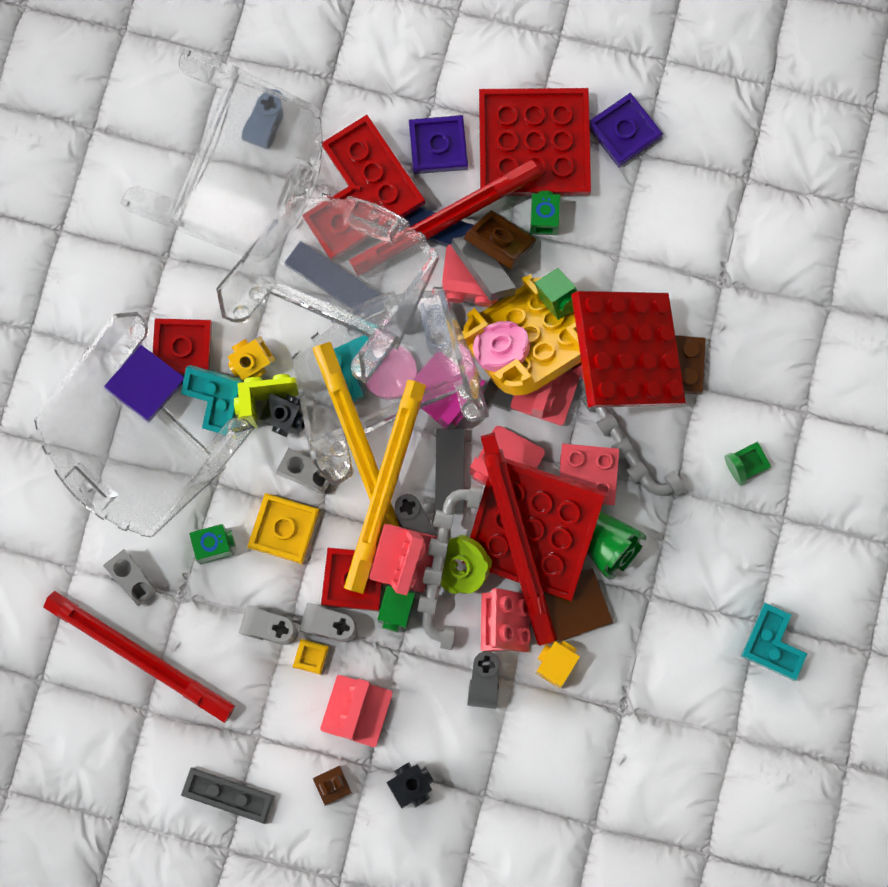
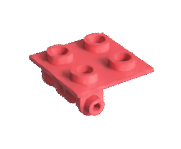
[559,444,619,506]

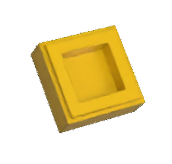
[293,639,329,675]

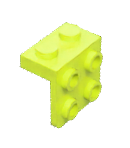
[234,374,300,429]

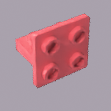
[510,370,580,426]
[369,524,437,596]
[481,588,531,653]
[320,675,393,747]

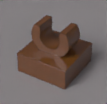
[312,766,352,806]

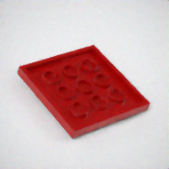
[479,88,591,196]
[571,291,686,408]
[462,458,607,601]

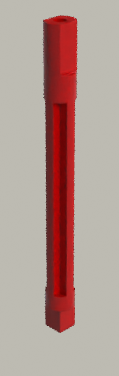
[349,160,541,277]
[481,432,557,646]
[43,591,236,723]

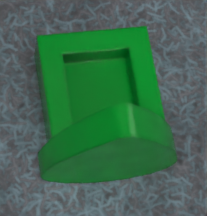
[724,441,771,486]

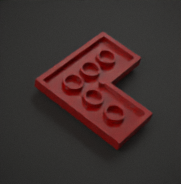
[302,115,426,262]

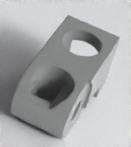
[276,447,334,494]
[103,549,157,606]

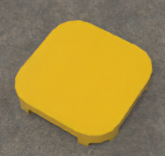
[461,274,581,396]

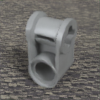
[299,603,358,642]
[238,605,298,645]

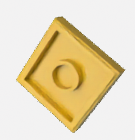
[247,493,320,565]

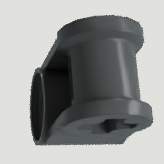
[394,494,437,536]
[467,651,500,709]

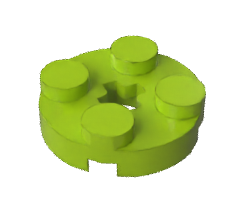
[441,535,492,594]

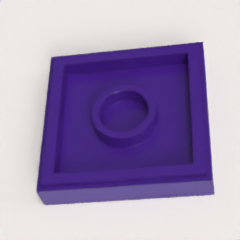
[589,92,663,168]
[409,115,468,174]
[104,345,184,423]

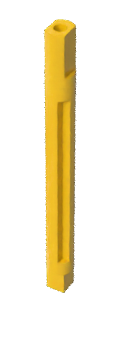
[312,341,400,527]
[344,380,426,594]

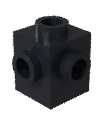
[260,393,310,437]
[386,762,434,809]

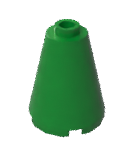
[587,511,646,580]

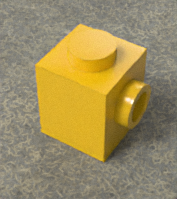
[535,641,580,689]

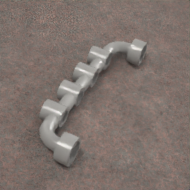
[581,378,686,496]
[417,484,483,650]

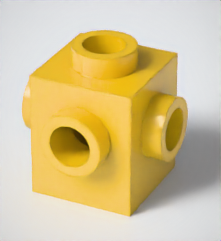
[227,336,276,380]

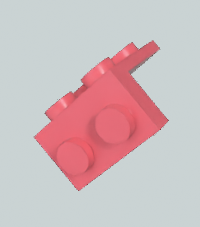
[440,244,500,307]
[470,426,545,485]

